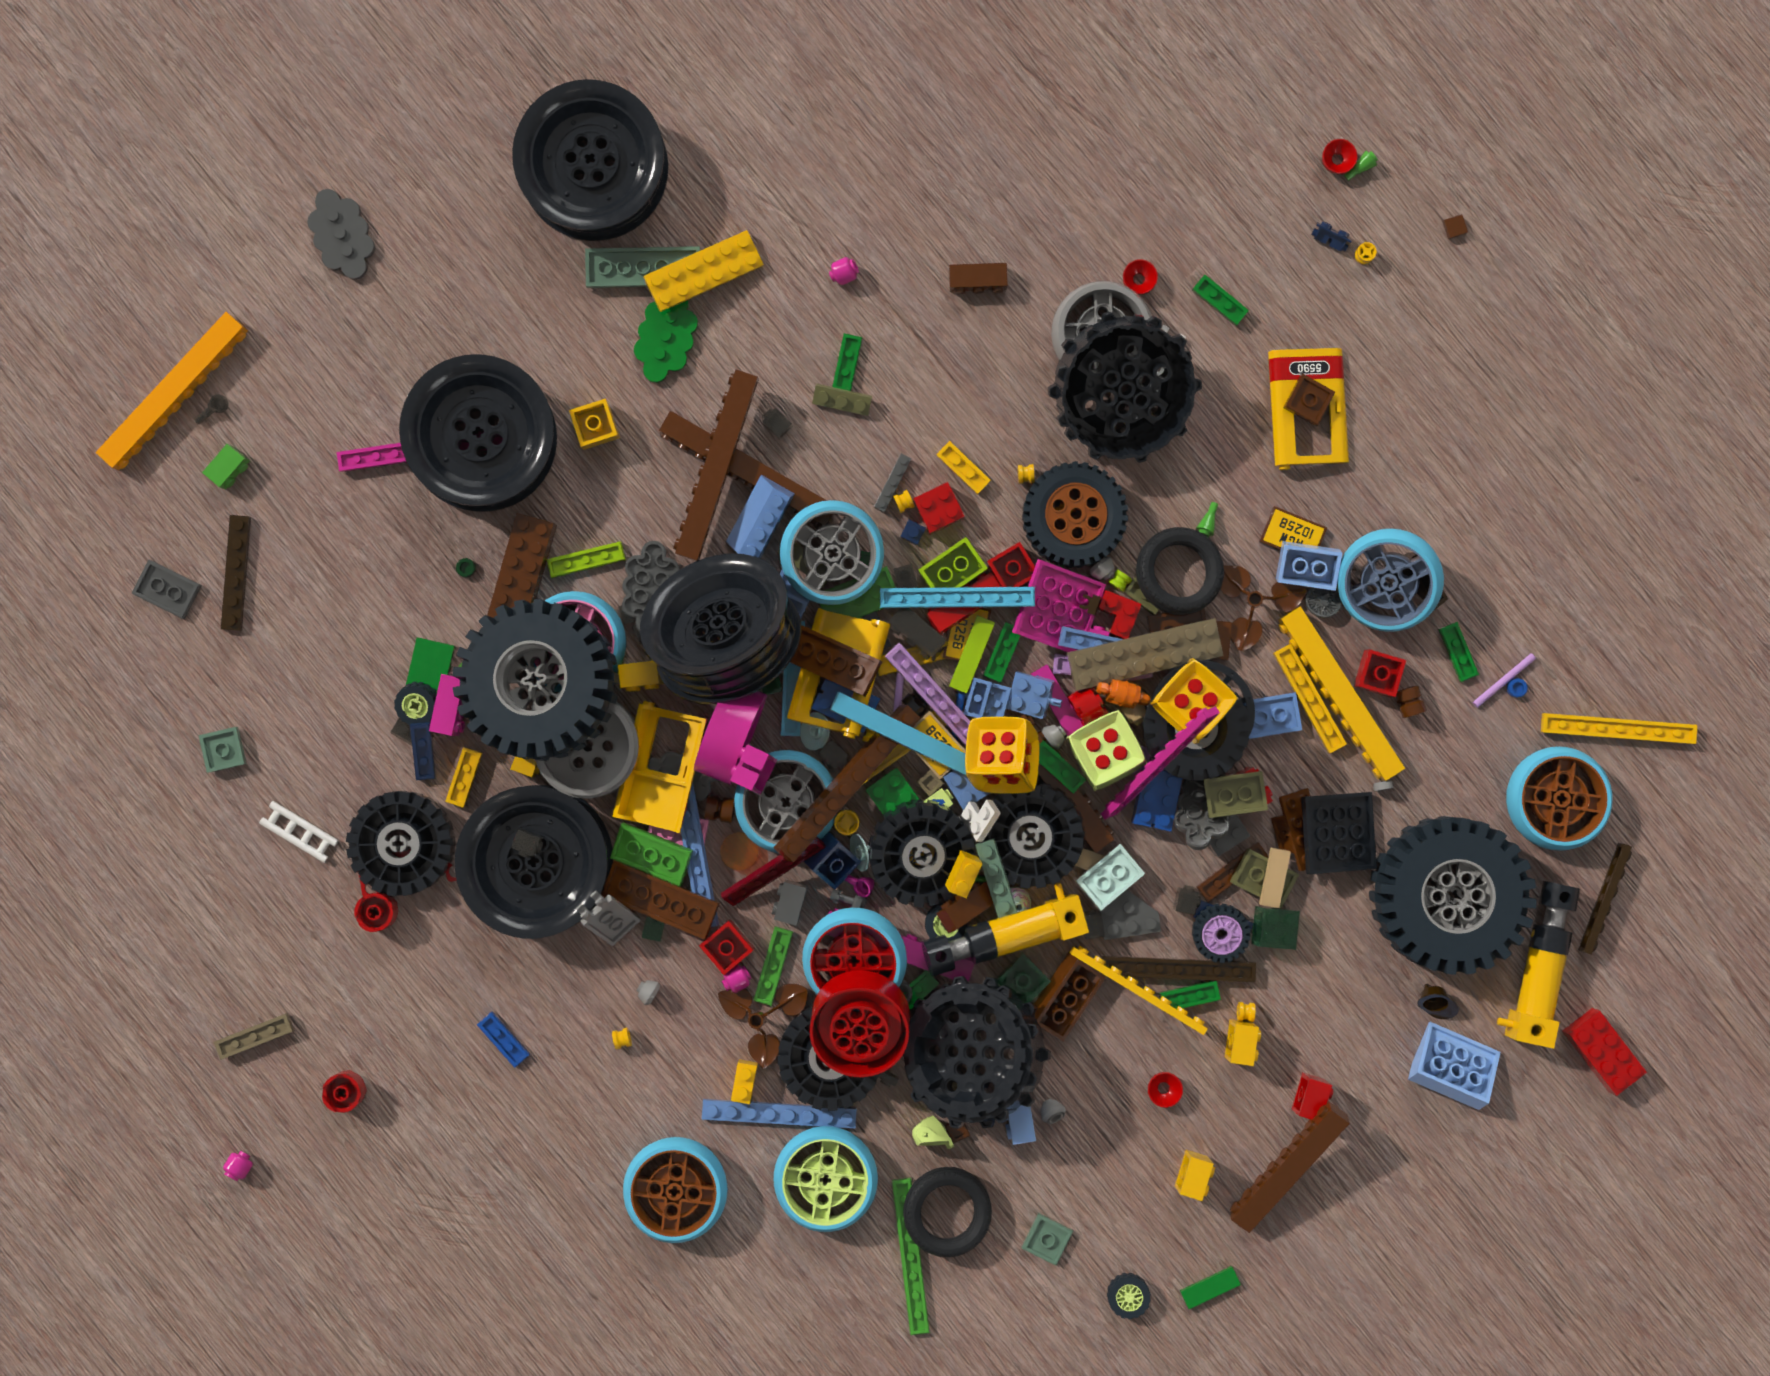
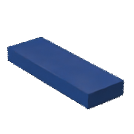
[477,1011,530,1068]

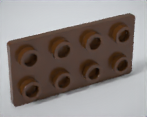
[1271,788,1310,871]

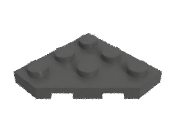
[1099,889,1161,940]

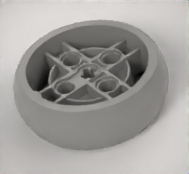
[1051,281,1152,381]

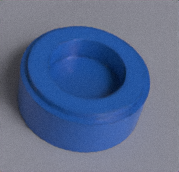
[1507,678,1528,698]

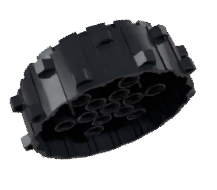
[1048,312,1202,463]
[902,976,1051,1129]

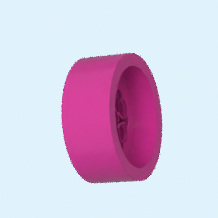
[694,691,767,785]

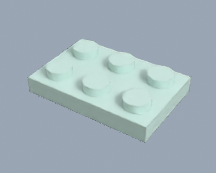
[1076,844,1145,911]

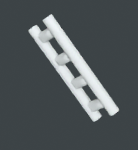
[259,801,339,863]

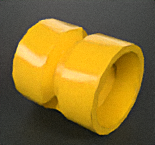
[834,809,860,835]

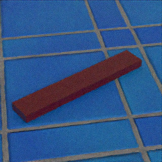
[721,837,825,906]

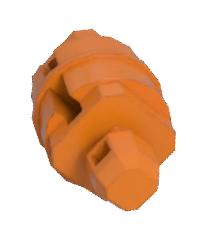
[1096,679,1150,709]

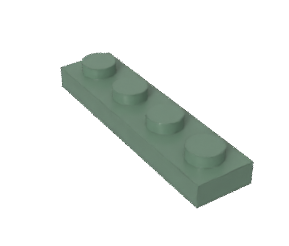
[975,838,1018,918]

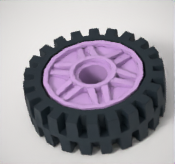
[1192,903,1251,963]

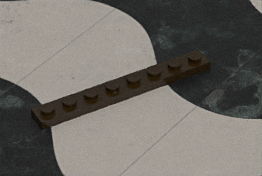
[1101,956,1256,982]

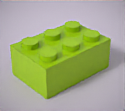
[918,537,988,588]

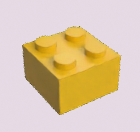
[569,398,620,450]
[618,661,664,692]
[1224,1019,1261,1066]
[1175,1149,1215,1201]

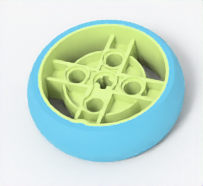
[773,1126,878,1232]

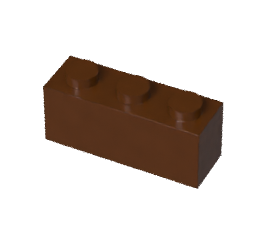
[949,263,1008,294]
[936,881,994,933]

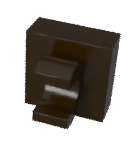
[1079,594,1102,616]

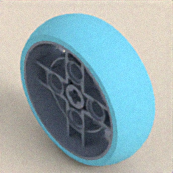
[1337,529,1444,632]

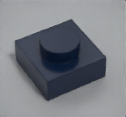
[900,519,926,545]

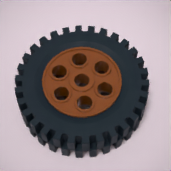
[1022,461,1128,568]

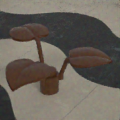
[1221,565,1307,651]
[718,984,808,1069]

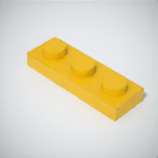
[936,441,991,495]
[445,747,483,808]

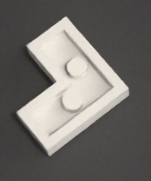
[960,800,1001,842]

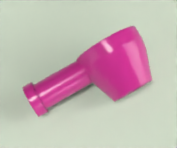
[844,875,875,897]

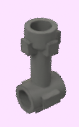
[829,889,866,909]

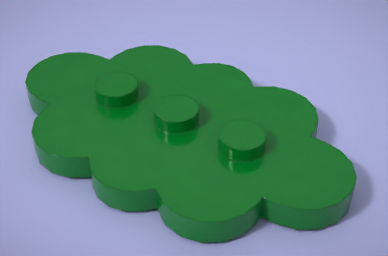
[634,300,698,383]

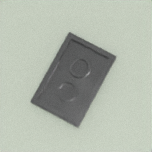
[131,559,202,619]

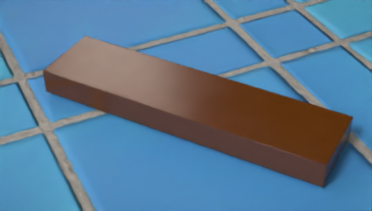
[1196,842,1269,903]

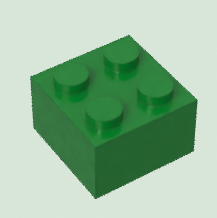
[865,767,919,815]

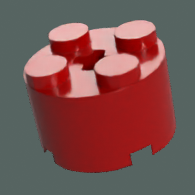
[1067,687,1109,726]
[354,892,398,932]
[322,1070,367,1113]

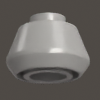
[1090,556,1115,581]
[1042,724,1066,749]
[636,980,661,1005]
[1041,1099,1066,1124]

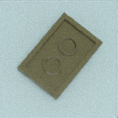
[1203,771,1268,818]
[1230,848,1299,908]

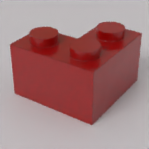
[1098,590,1142,639]

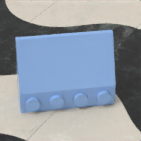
[1408,1022,1501,1110]

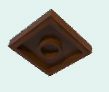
[1283,373,1335,426]

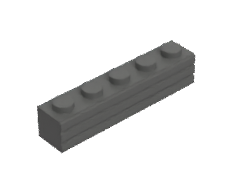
[874,453,912,513]

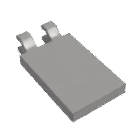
[576,891,641,946]

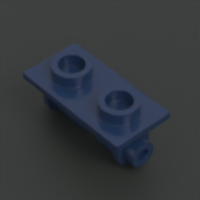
[1311,221,1352,252]

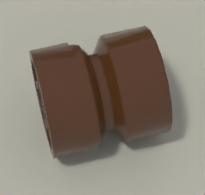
[1395,685,1427,718]
[705,795,735,823]

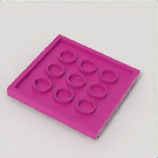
[1012,559,1106,652]

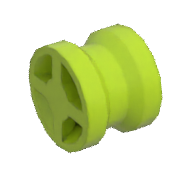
[1108,570,1132,593]

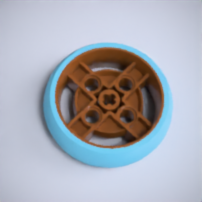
[1506,746,1613,851]
[623,1137,728,1243]

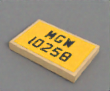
[913,710,966,779]

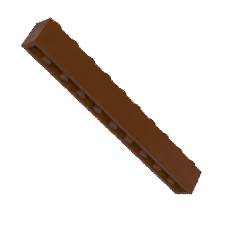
[673,369,759,561]
[659,411,833,527]
[773,705,921,862]

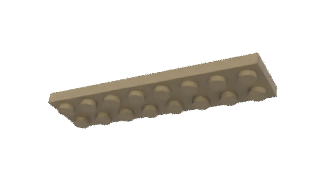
[1067,618,1223,691]

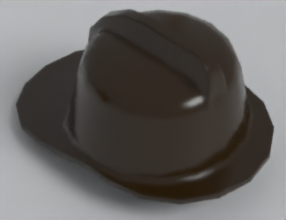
[1417,984,1459,1019]

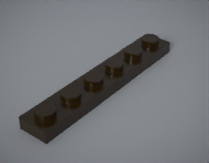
[221,515,251,631]
[1578,843,1632,955]

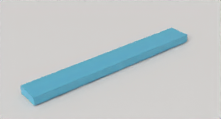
[880,587,1035,608]
[830,692,966,776]

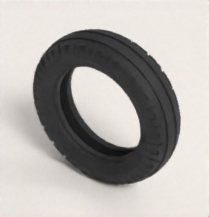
[1136,527,1224,615]
[903,1167,992,1257]

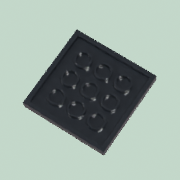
[1301,792,1377,874]

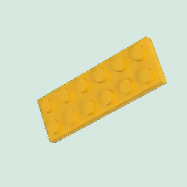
[643,230,764,312]

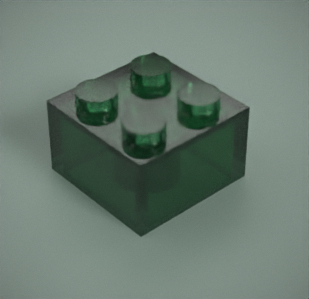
[1251,906,1300,950]
[996,952,1051,1003]

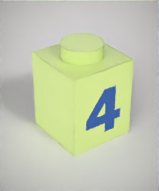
[923,788,953,807]

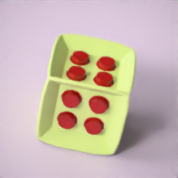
[1066,710,1147,792]

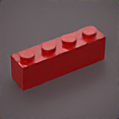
[927,572,1001,636]

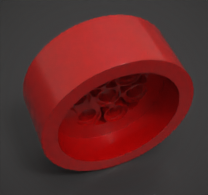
[810,970,910,1077]

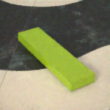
[546,541,626,578]
[949,615,995,694]

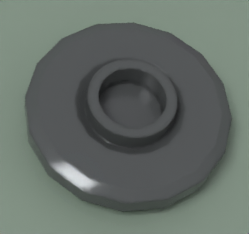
[1305,587,1342,618]

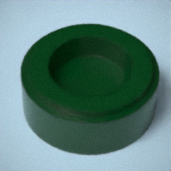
[456,558,476,578]

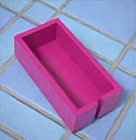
[729,744,777,795]

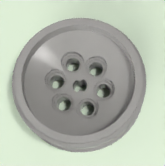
[535,702,639,798]

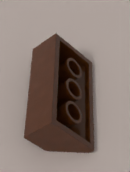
[1034,952,1106,1041]

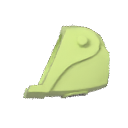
[912,1115,955,1149]

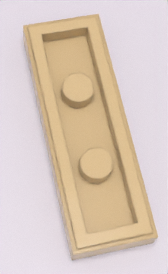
[1259,848,1291,908]

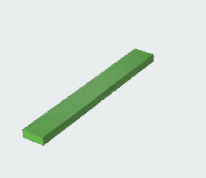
[892,1178,930,1335]

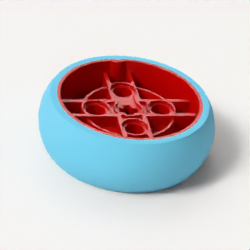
[802,908,907,1011]

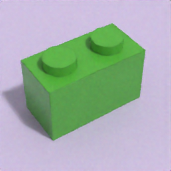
[202,444,250,490]

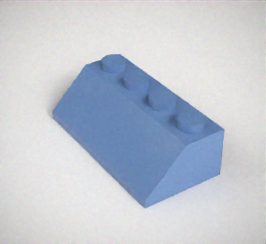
[726,475,795,558]

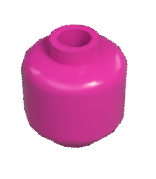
[829,257,859,285]
[722,965,752,993]
[223,1151,253,1181]

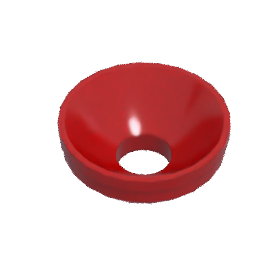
[1322,139,1357,174]
[1123,259,1158,295]
[1147,1072,1183,1108]

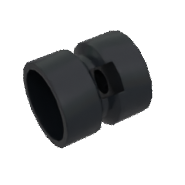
[901,688,930,717]

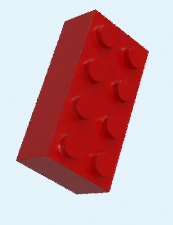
[1562,1008,1647,1096]

